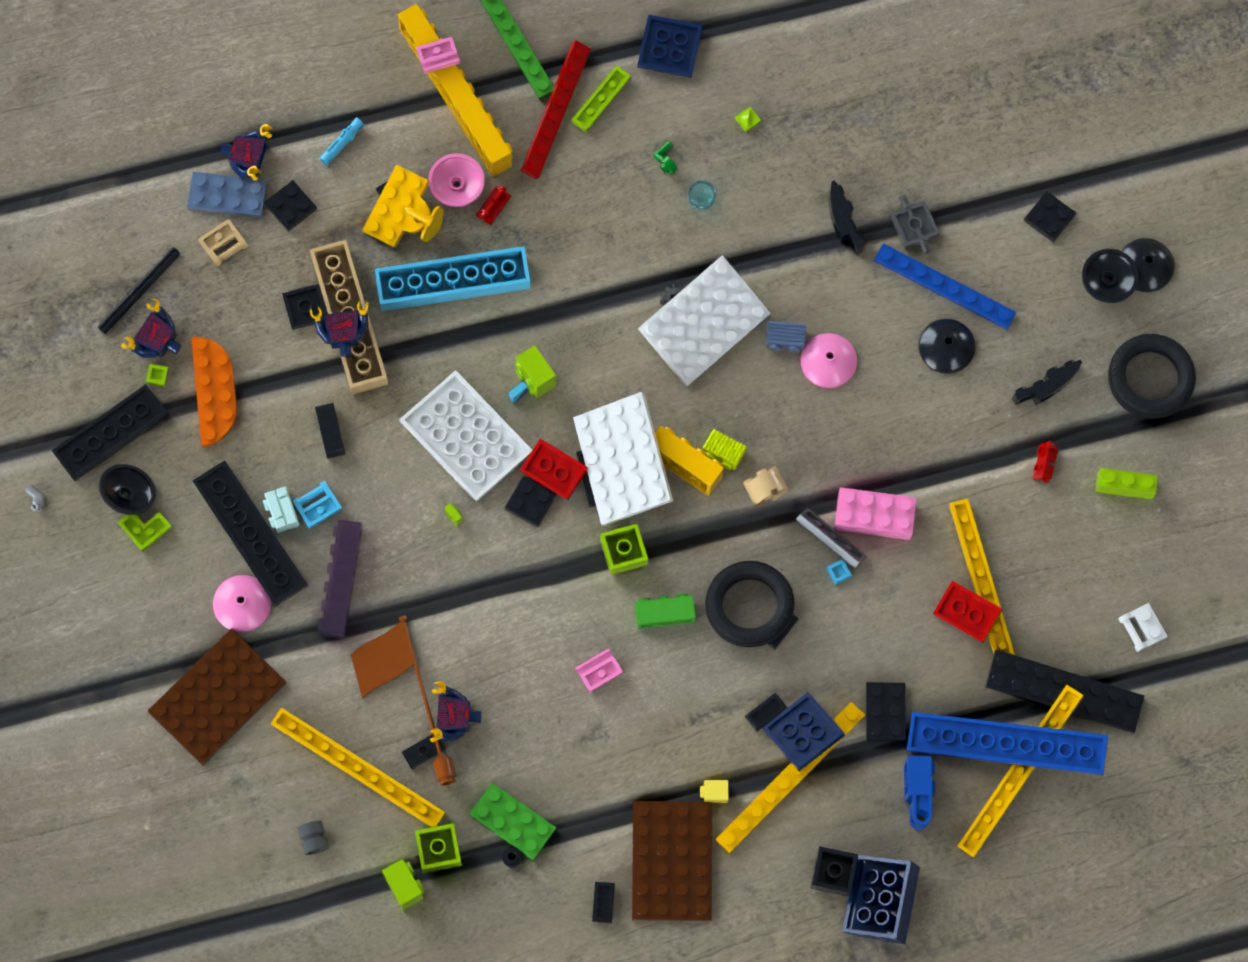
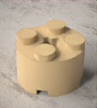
[743,466,789,508]

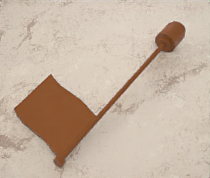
[351,615,457,786]

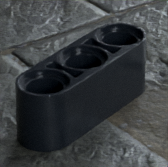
[315,403,346,459]

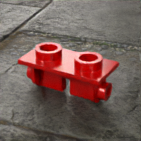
[475,186,512,225]
[1033,441,1058,483]

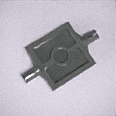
[890,195,940,254]

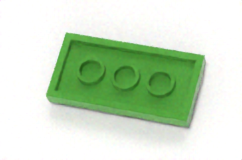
[469,783,556,861]

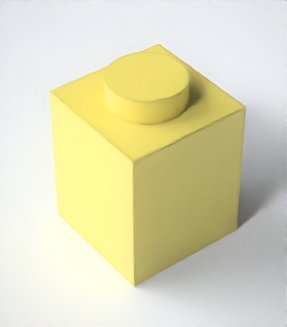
[700,780,728,803]

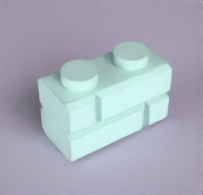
[262,487,300,533]

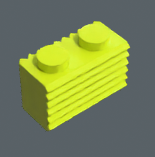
[702,429,747,470]

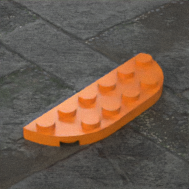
[191,337,237,448]

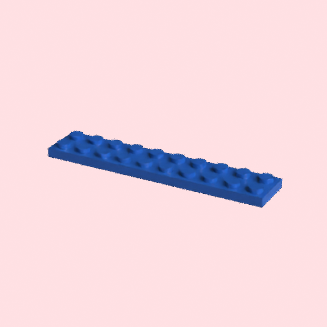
[907,712,1108,775]

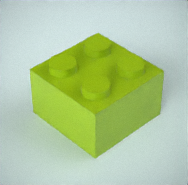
[515,345,556,399]
[600,523,648,575]
[415,823,462,873]
[382,859,425,911]

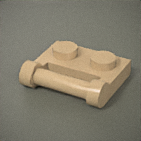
[198,219,248,267]

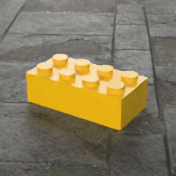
[655,425,724,496]

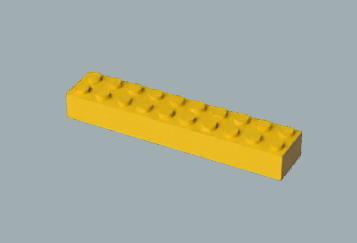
[398,4,513,177]

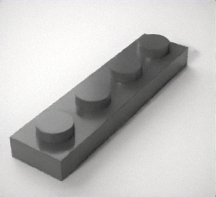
[796,508,867,568]

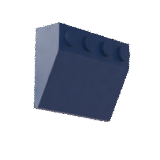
[842,855,920,944]

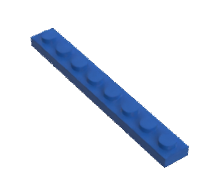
[874,243,1017,330]

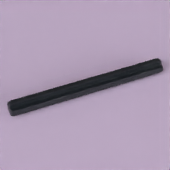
[98,247,180,334]

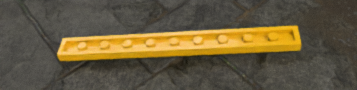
[949,499,1015,655]
[957,685,1084,858]
[715,702,865,854]
[270,707,446,827]

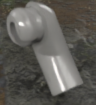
[25,485,44,512]

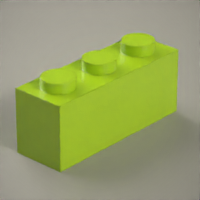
[1095,468,1158,500]

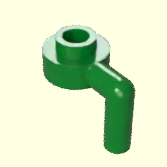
[653,141,678,175]

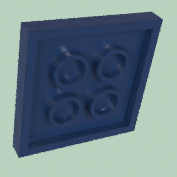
[637,15,702,78]
[762,692,845,771]

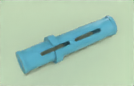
[319,117,365,166]

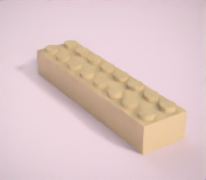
[310,240,388,395]

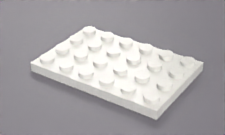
[637,255,771,386]
[399,370,532,503]
[573,392,673,526]

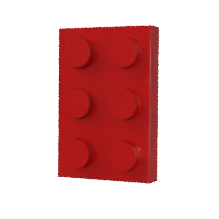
[520,439,588,501]
[933,581,1003,643]

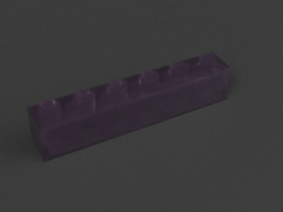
[318,520,363,639]

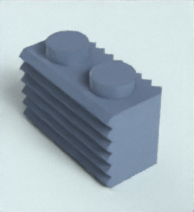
[766,321,806,353]

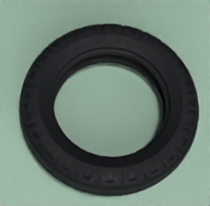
[1108,334,1196,419]
[705,561,795,647]

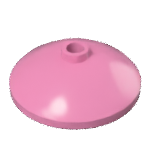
[428,153,485,207]
[800,333,857,388]
[213,575,272,632]

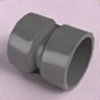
[298,821,329,855]

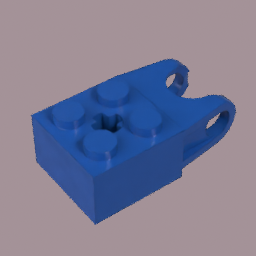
[904,756,936,830]

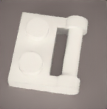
[1118,603,1168,652]

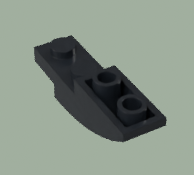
[829,180,865,255]
[1012,359,1082,405]

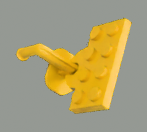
[362,164,444,248]

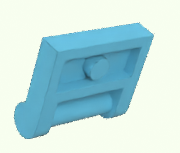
[292,481,342,530]

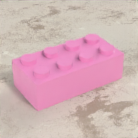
[834,487,916,540]

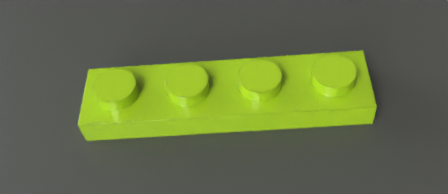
[571,65,631,133]

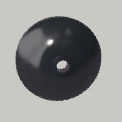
[1122,238,1175,292]
[1082,249,1139,303]
[919,319,975,374]
[99,464,156,515]

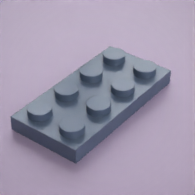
[187,172,268,218]

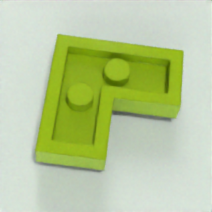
[117,512,172,552]

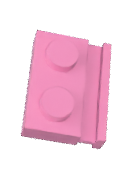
[416,37,460,74]
[575,648,623,693]

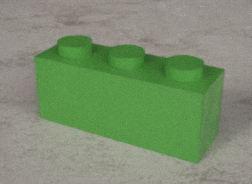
[635,594,696,629]

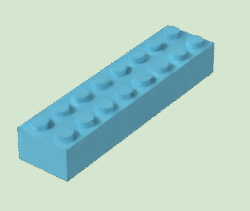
[375,246,531,312]

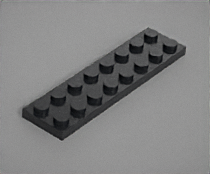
[192,460,308,607]
[985,649,1145,733]

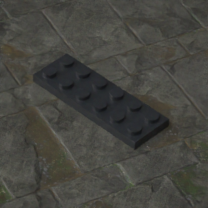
[52,384,169,482]

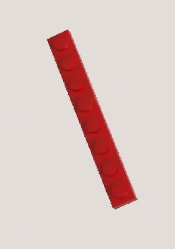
[520,40,591,179]

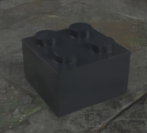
[810,846,858,897]

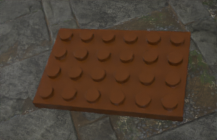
[147,629,287,766]
[632,801,712,921]

